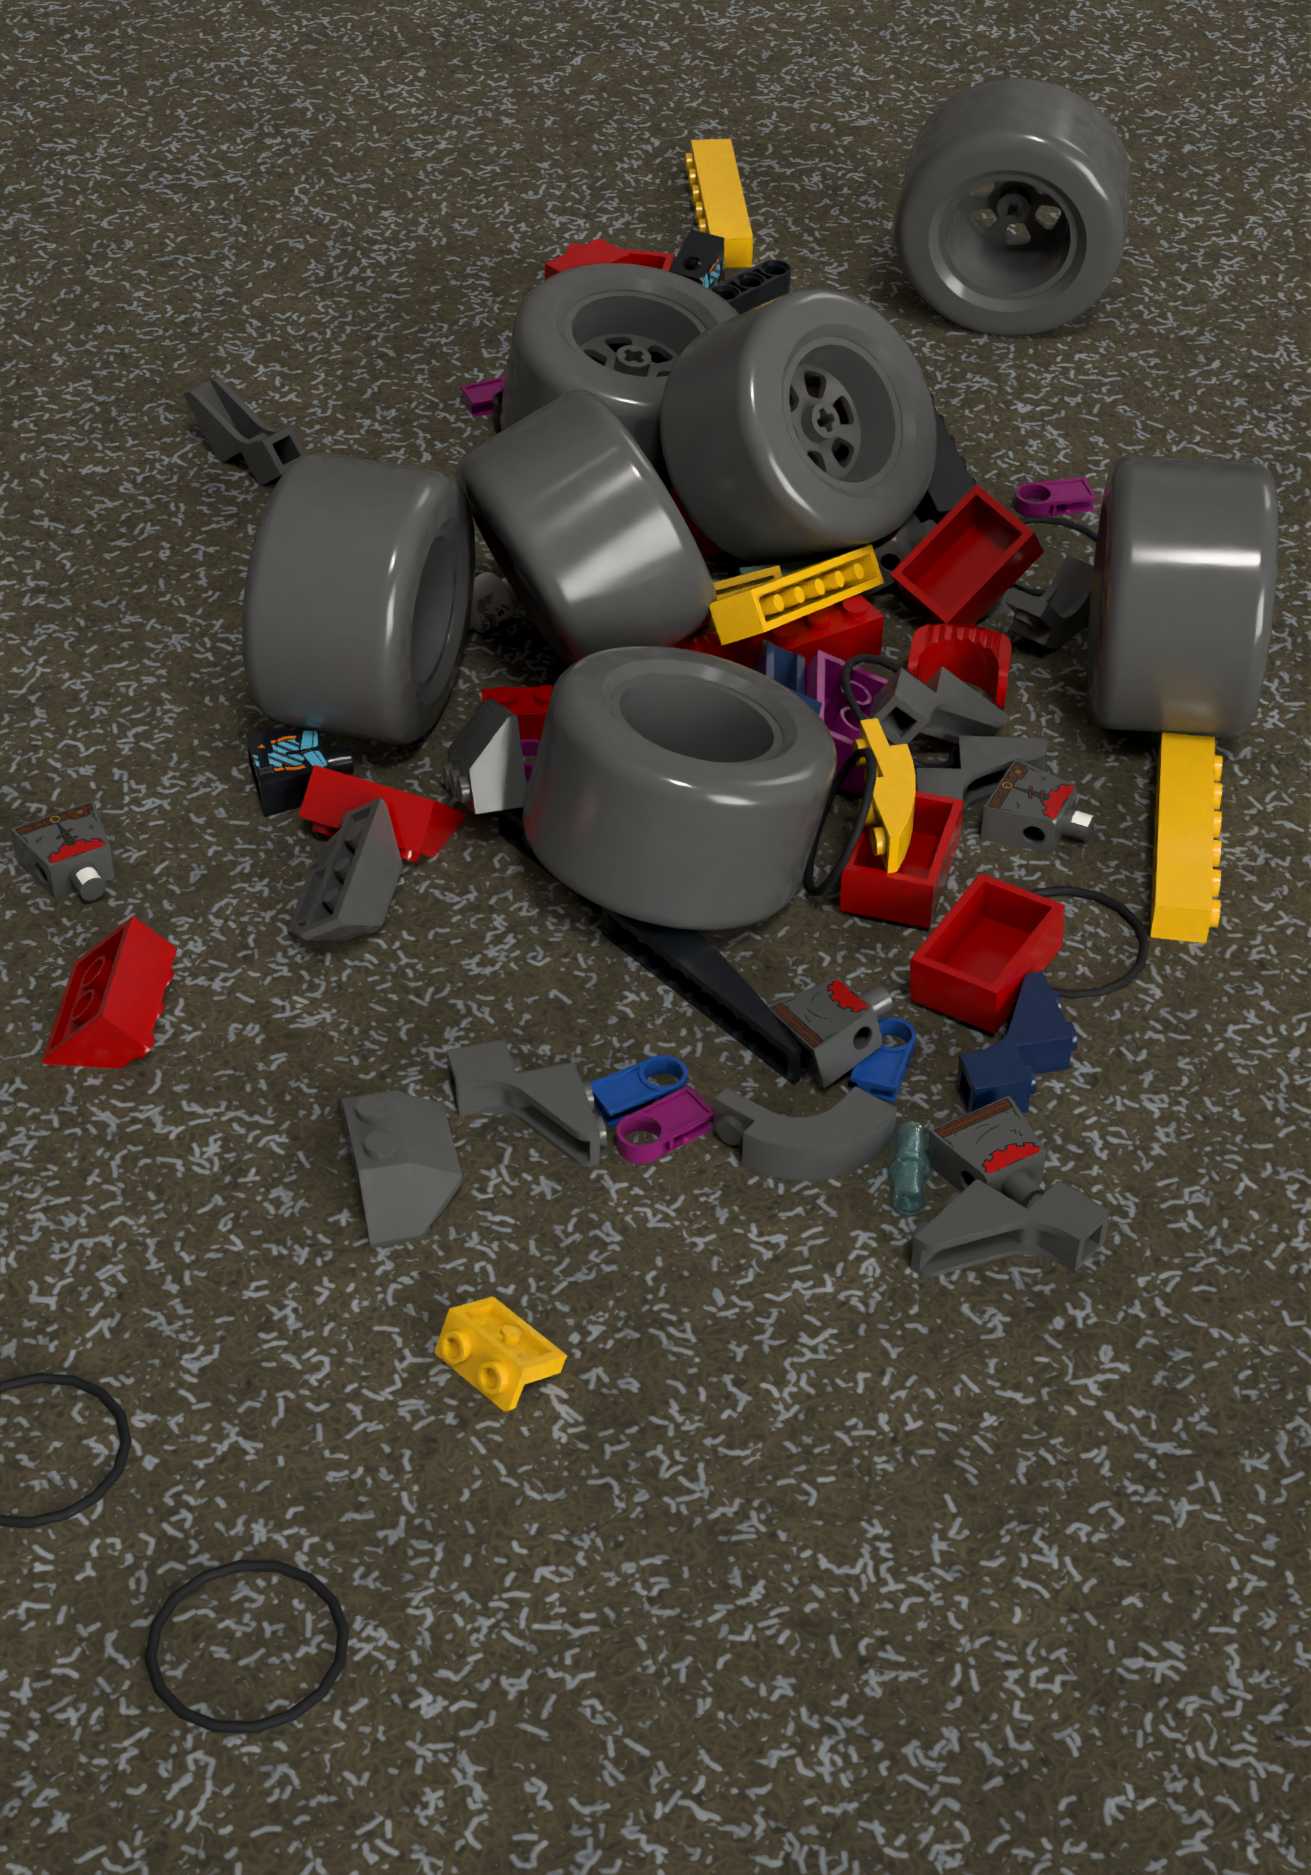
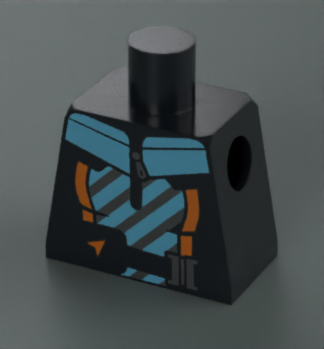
[670,229,725,289]
[246,729,354,817]

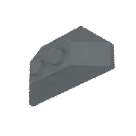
[287,797,403,941]
[337,1090,463,1249]

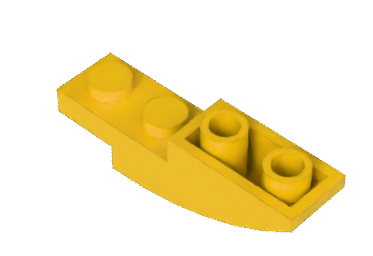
[852,718,916,874]

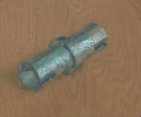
[890,1122,931,1216]

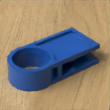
[849,1017,917,1103]
[590,1055,688,1128]

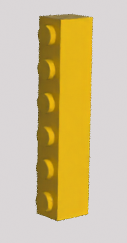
[685,139,753,268]
[709,544,884,645]
[1150,732,1223,943]

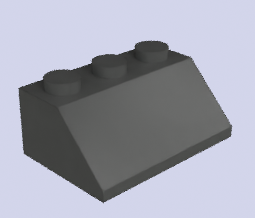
[442,699,527,815]

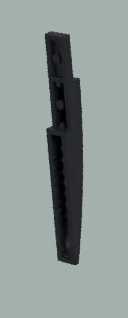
[498,807,802,1085]

